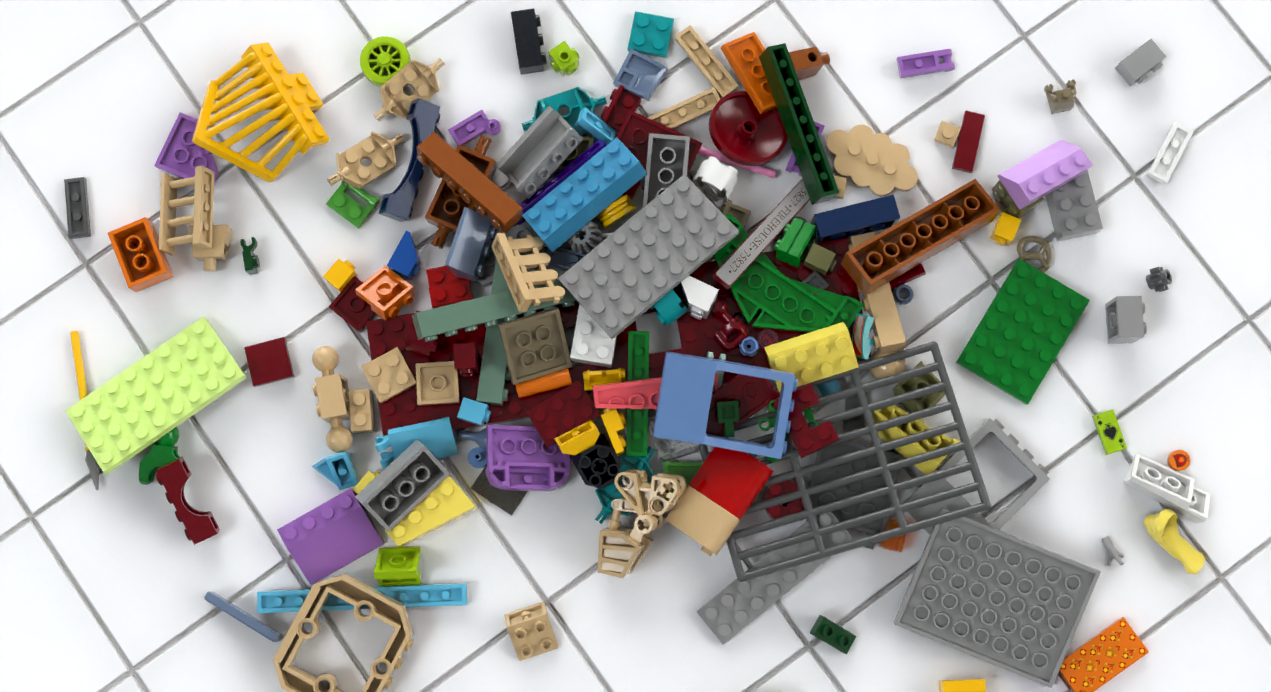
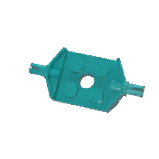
[521,87,607,131]
[595,446,656,524]

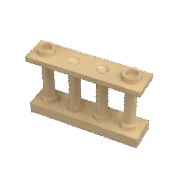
[158,165,214,256]

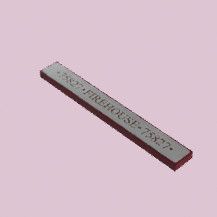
[712,179,810,290]

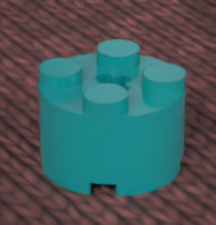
[650,289,689,326]

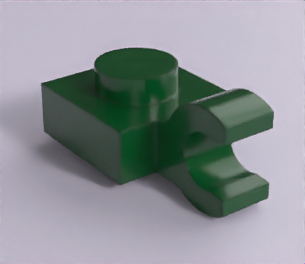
[240,237,260,275]
[716,400,740,438]

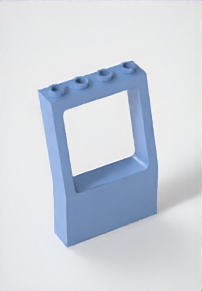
[653,352,798,459]

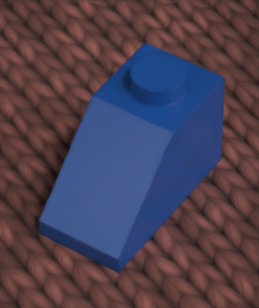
[387,230,421,280]

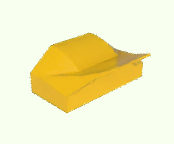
[554,420,600,455]

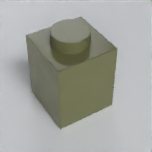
[803,243,837,276]

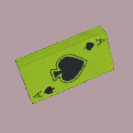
[1092,409,1127,455]

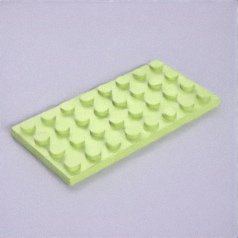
[65,316,247,475]

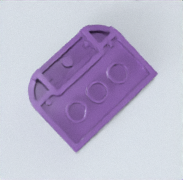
[485,425,570,491]

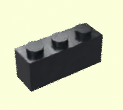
[511,8,547,75]

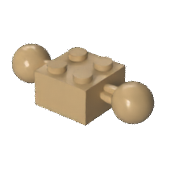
[312,346,353,453]

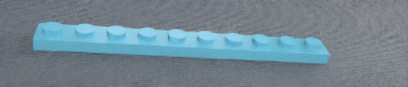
[257,583,468,613]

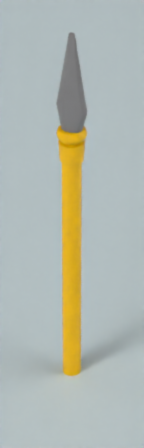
[70,331,100,490]

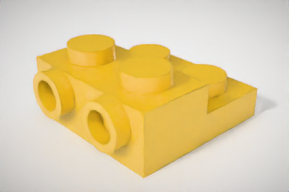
[601,408,627,457]

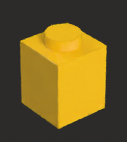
[990,212,1021,246]
[323,259,357,292]

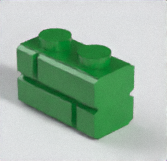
[774,218,817,268]

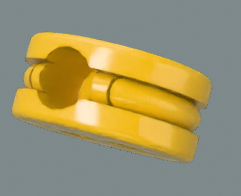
[597,194,636,228]

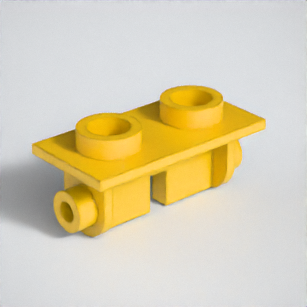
[583,368,626,391]

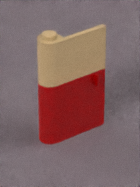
[665,447,774,556]

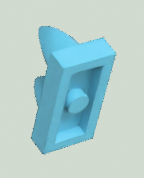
[573,107,615,145]

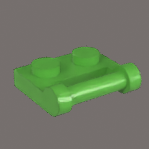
[326,181,380,229]

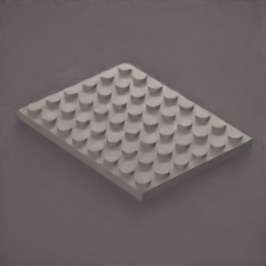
[893,507,1101,688]

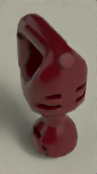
[712,300,749,350]

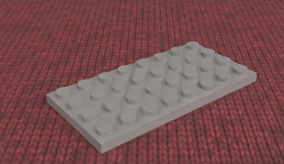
[558,174,739,339]

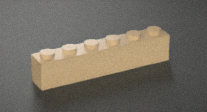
[848,232,906,355]

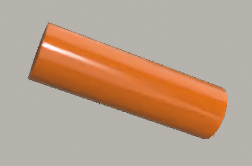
[515,369,572,398]

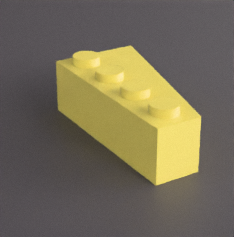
[864,405,960,475]
[385,476,478,547]

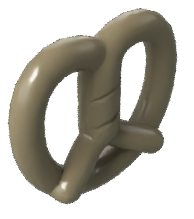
[1017,236,1053,273]

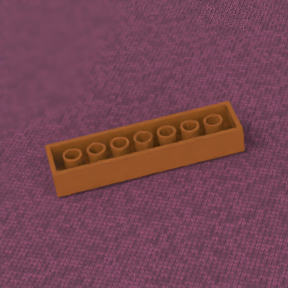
[841,179,1000,296]

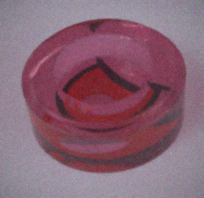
[757,329,778,350]

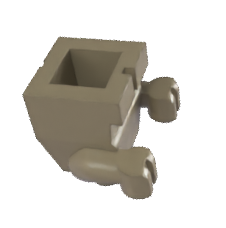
[1044,79,1077,114]

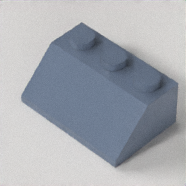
[445,207,498,282]

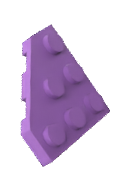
[154,112,219,182]

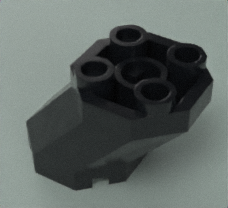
[570,433,622,490]

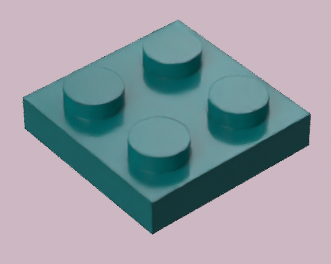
[627,11,674,58]

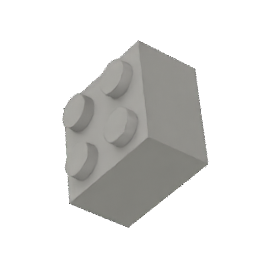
[1105,296,1147,344]

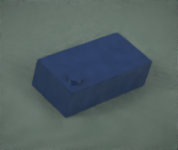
[811,194,900,243]

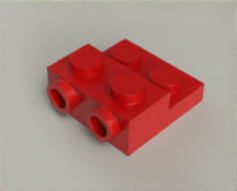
[426,266,473,309]

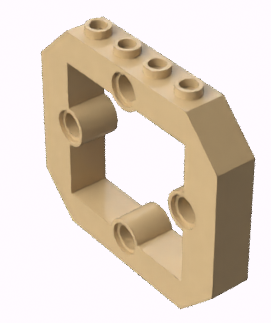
[273,573,414,692]

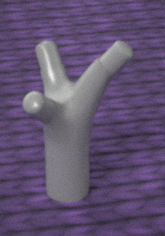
[1101,536,1124,566]

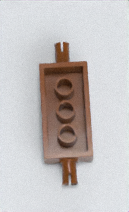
[425,135,497,249]

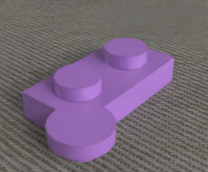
[448,110,501,146]

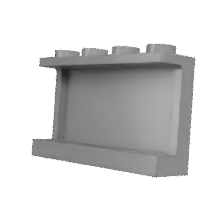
[495,106,583,199]

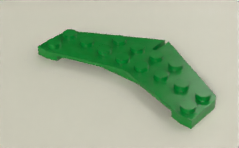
[713,214,864,333]

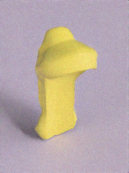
[1144,508,1205,575]

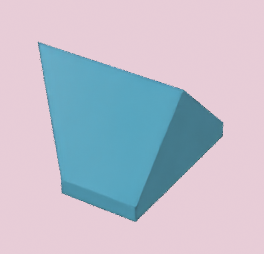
[312,451,359,490]

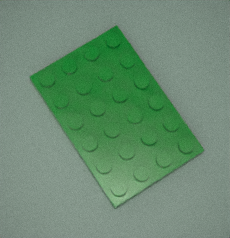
[955,258,1090,405]

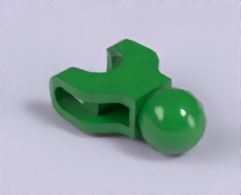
[139,427,180,485]

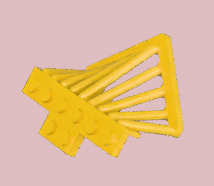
[192,43,330,182]

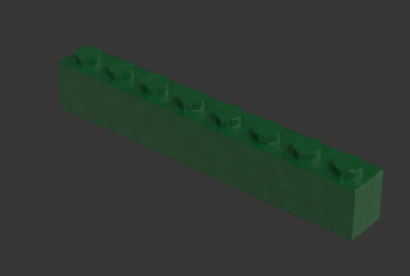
[759,43,839,205]

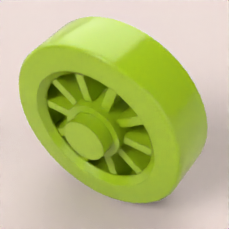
[360,36,411,87]

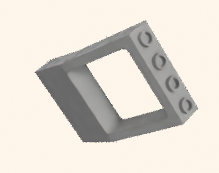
[901,418,1050,535]

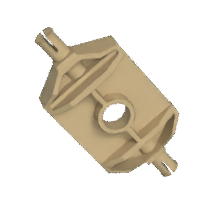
[374,58,445,121]
[327,131,405,189]

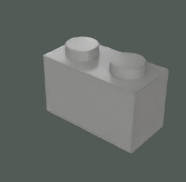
[1115,39,1167,86]

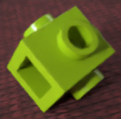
[548,41,580,77]

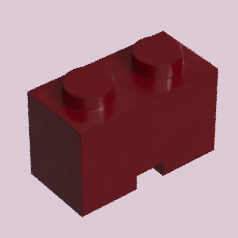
[453,342,480,378]

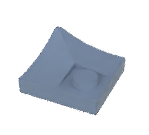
[613,49,668,101]

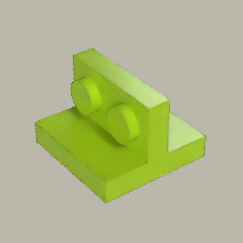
[374,546,421,586]

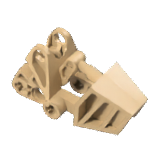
[598,469,687,578]

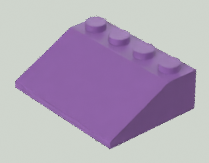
[277,488,384,585]

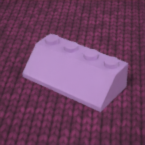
[997,140,1093,210]

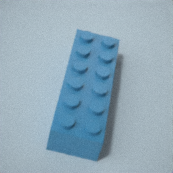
[523,137,647,252]

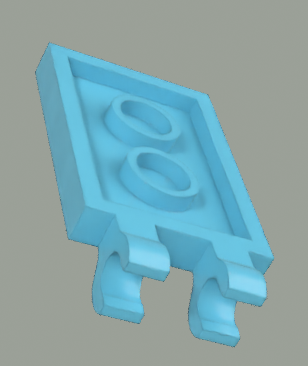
[375,417,458,468]

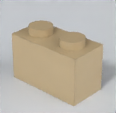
[349,389,376,434]

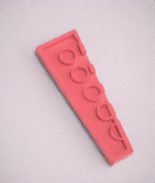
[592,372,719,410]

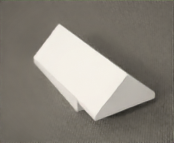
[1123,453,1211,523]

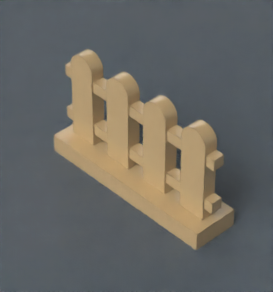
[491,233,565,313]

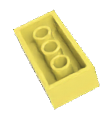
[764,322,859,393]

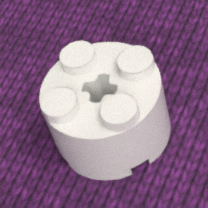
[692,156,738,203]

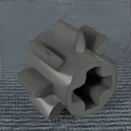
[1146,267,1172,292]

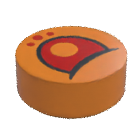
[1167,450,1190,471]

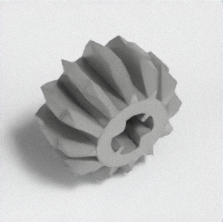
[568,221,602,255]

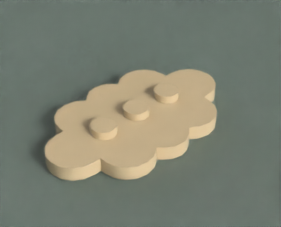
[825,125,918,197]

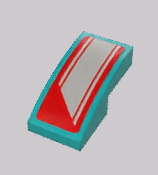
[852,313,874,360]

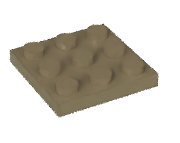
[498,307,572,385]

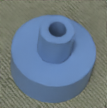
[468,447,487,468]

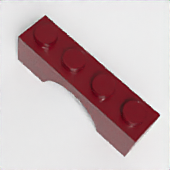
[156,456,220,545]

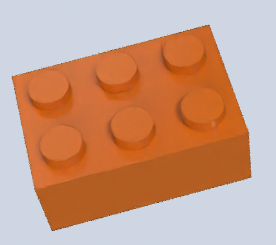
[108,217,174,292]

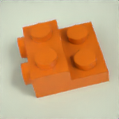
[355,265,415,321]

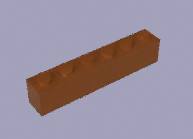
[417,132,523,233]

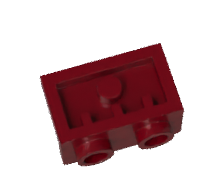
[601,85,642,132]

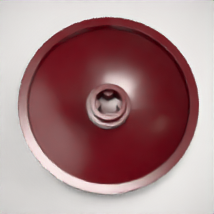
[709,91,788,166]

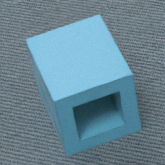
[457,397,491,427]

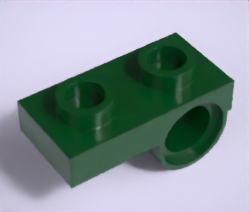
[810,615,857,655]

